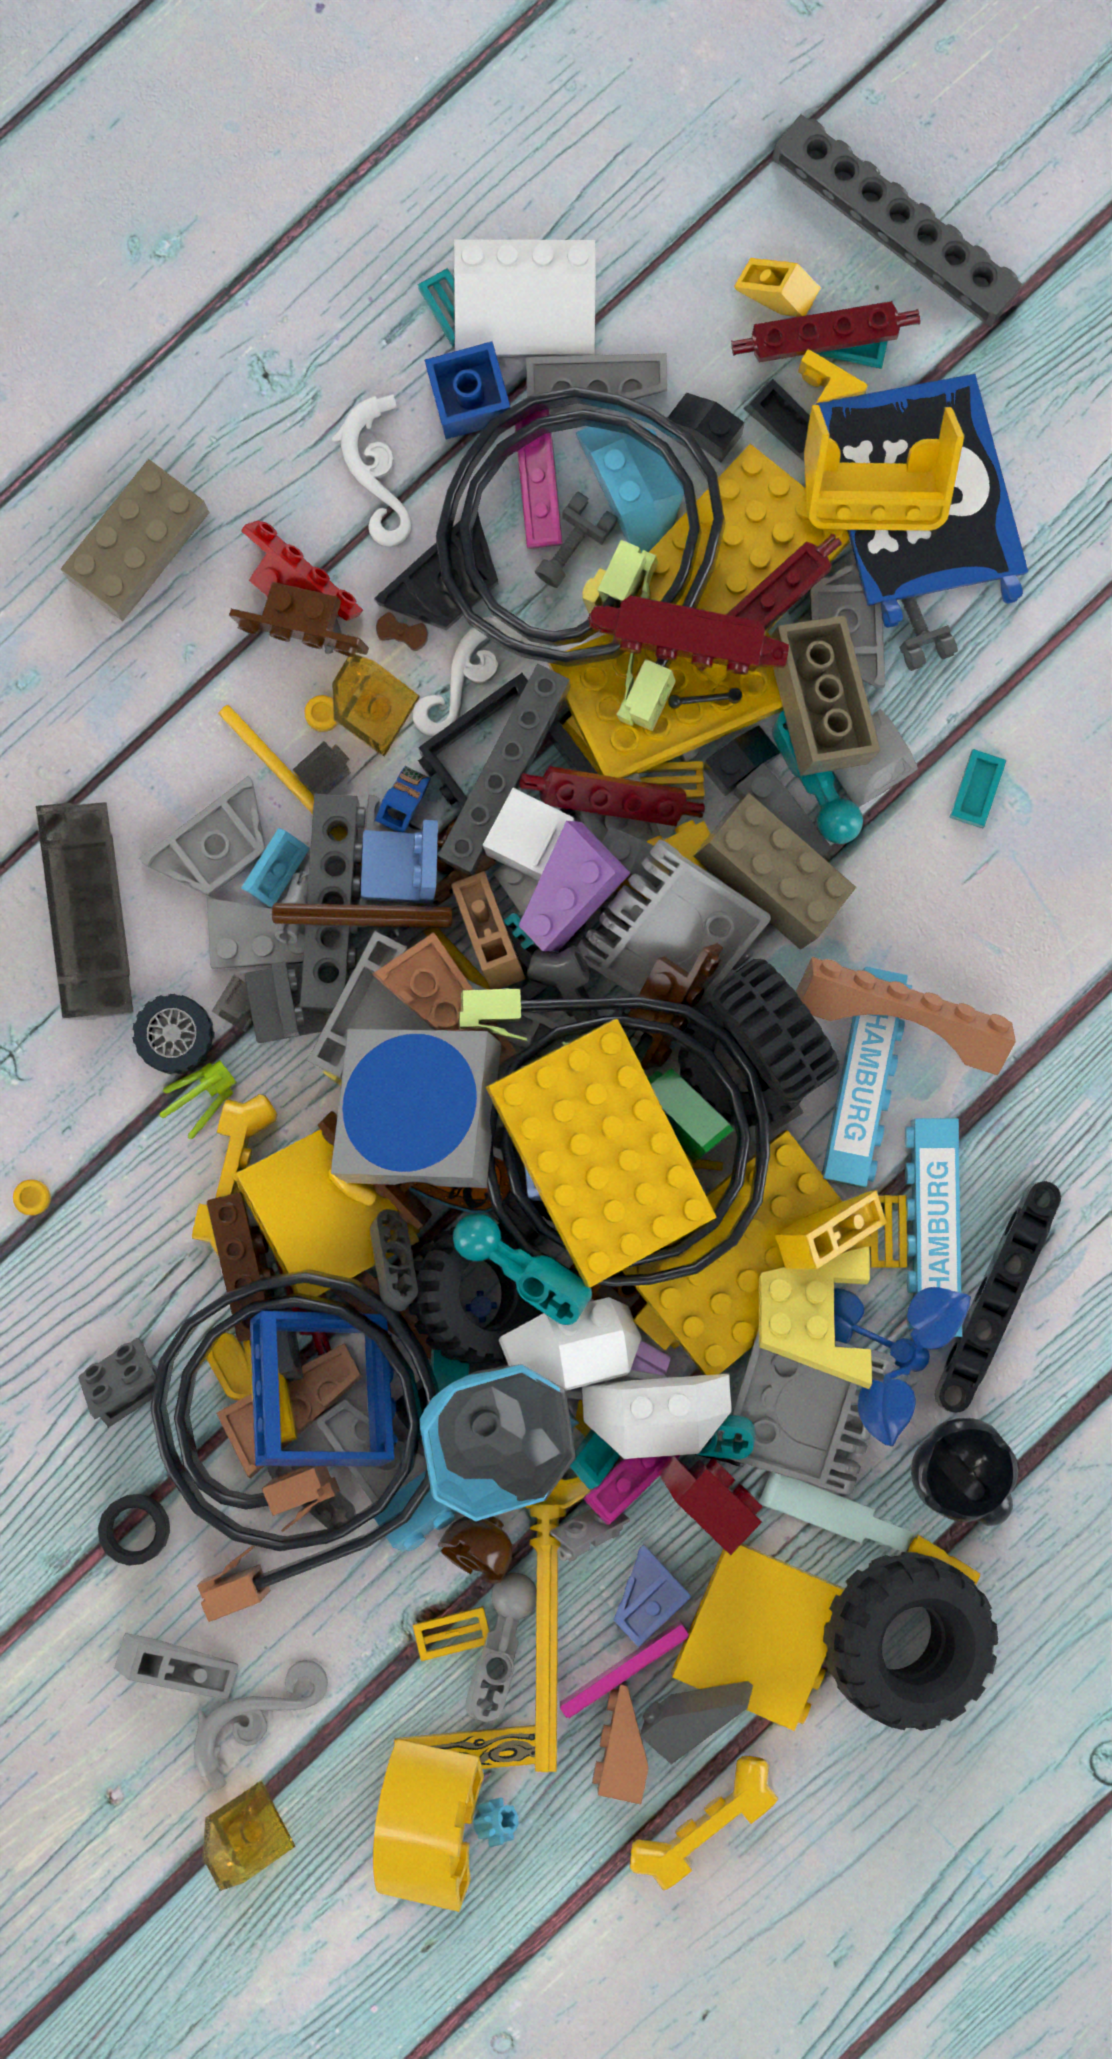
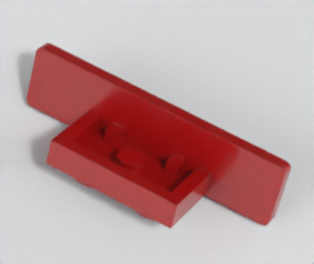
[241,520,363,621]

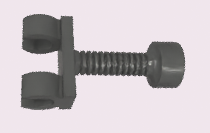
[535,491,618,588]
[899,597,958,671]

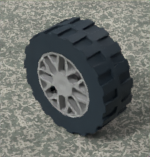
[132,994,215,1074]

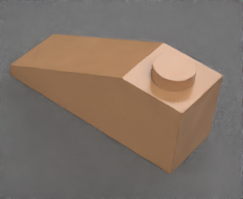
[451,871,526,989]

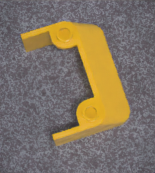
[804,405,964,531]

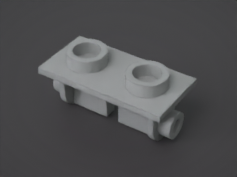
[550,1509,630,1561]

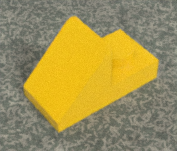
[798,349,868,403]

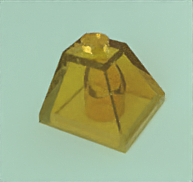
[332,654,421,757]
[203,1781,296,1891]

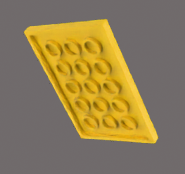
[636,444,850,685]
[547,632,784,778]
[485,1019,717,1288]
[622,1130,874,1375]

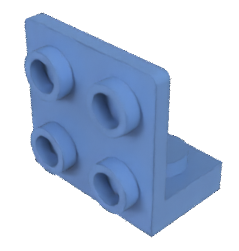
[360,820,438,904]

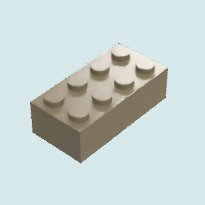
[61,459,210,621]
[770,615,881,776]
[693,793,856,950]

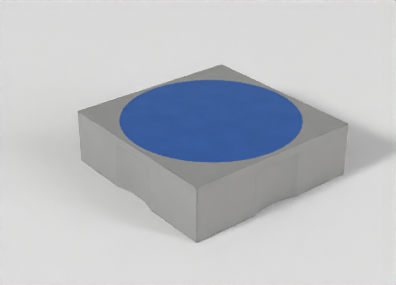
[331,1029,501,1188]

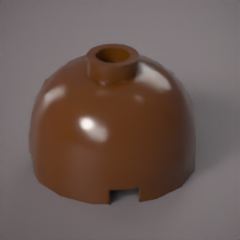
[438,1516,512,1584]

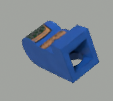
[375,766,431,832]

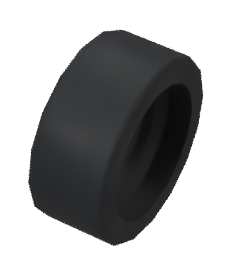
[98,1494,170,1566]

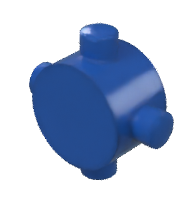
[465,1291,497,1322]

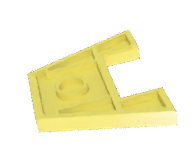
[759,1246,872,1389]

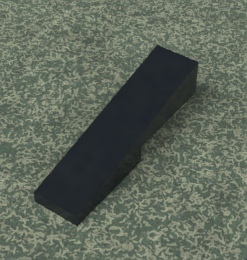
[743,379,810,461]

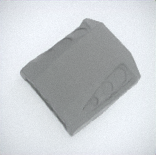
[832,709,918,807]

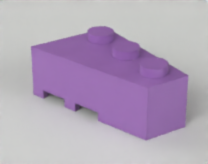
[519,821,630,951]

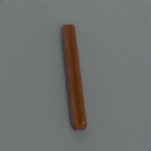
[272,903,452,928]

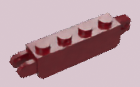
[588,595,789,675]

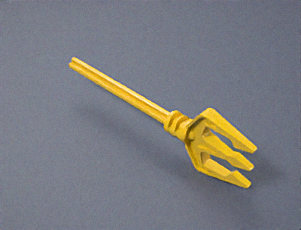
[525,1400,592,1772]

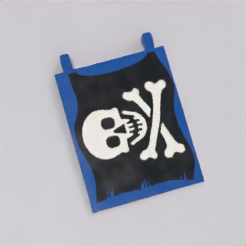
[816,374,1029,628]

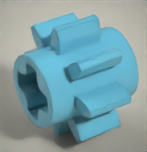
[473,1797,519,1847]

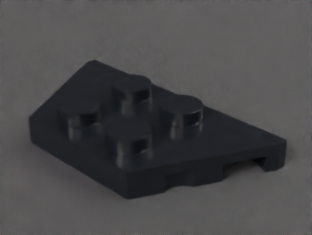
[374,512,498,631]

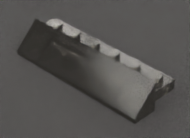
[35,802,134,1020]

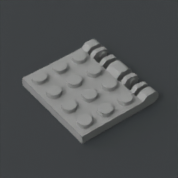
[576,840,771,1024]
[731,1329,896,1494]

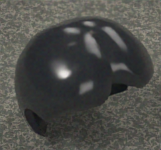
[911,1418,1018,1526]

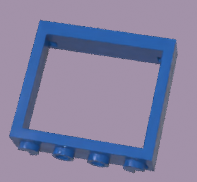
[250,1311,398,1466]

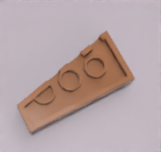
[372,932,517,1065]
[216,1343,363,1479]

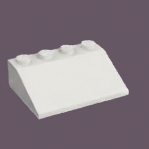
[454,239,596,357]

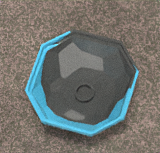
[420,1364,576,1521]

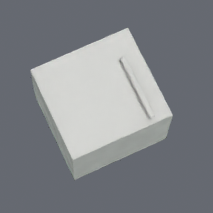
[483,788,575,881]

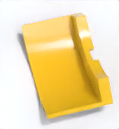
[373,1740,484,1912]

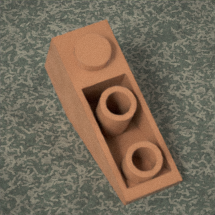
[592,1681,649,1804]

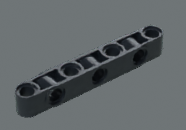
[934,1181,1061,1413]

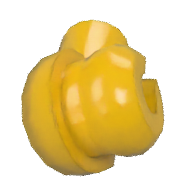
[329,1169,377,1206]

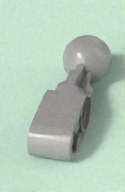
[465,1573,536,1722]

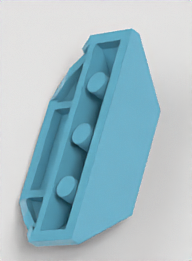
[576,427,684,553]

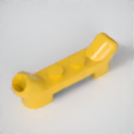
[192,1094,278,1257]
[629,1756,778,1891]

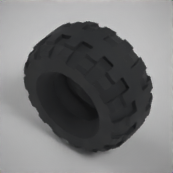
[823,1552,998,1731]

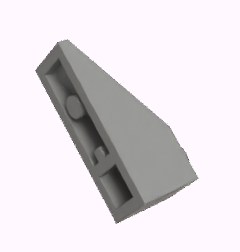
[114,1633,238,1700]

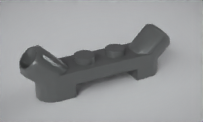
[527,945,640,1062]

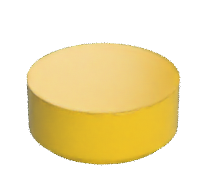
[304,695,341,732]
[13,1179,51,1216]

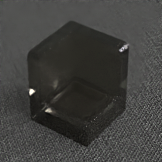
[211,975,253,1033]

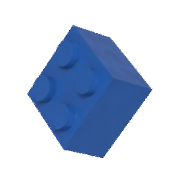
[424,341,511,440]

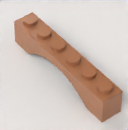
[796,957,1016,1076]

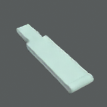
[759,1472,914,1552]

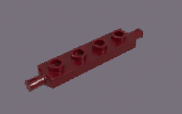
[731,301,921,363]
[696,533,842,672]
[520,766,705,827]

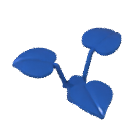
[834,1287,971,1446]

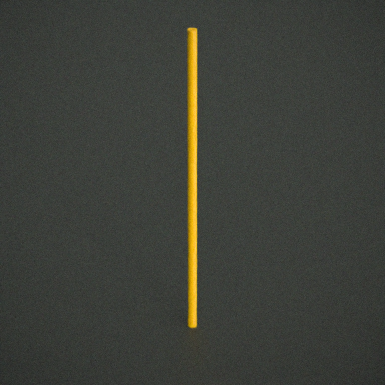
[218,704,491,990]

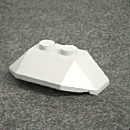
[499,1297,642,1391]
[582,1374,731,1459]

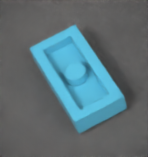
[241,828,310,908]

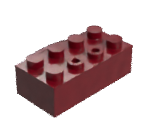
[658,1455,763,1555]

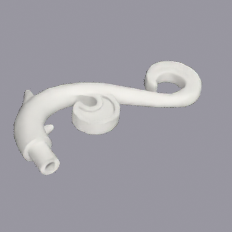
[332,394,412,547]
[412,617,542,737]

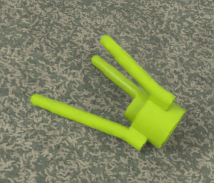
[159,1060,237,1139]

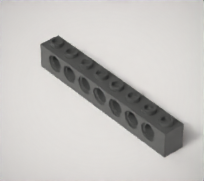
[772,114,1022,328]

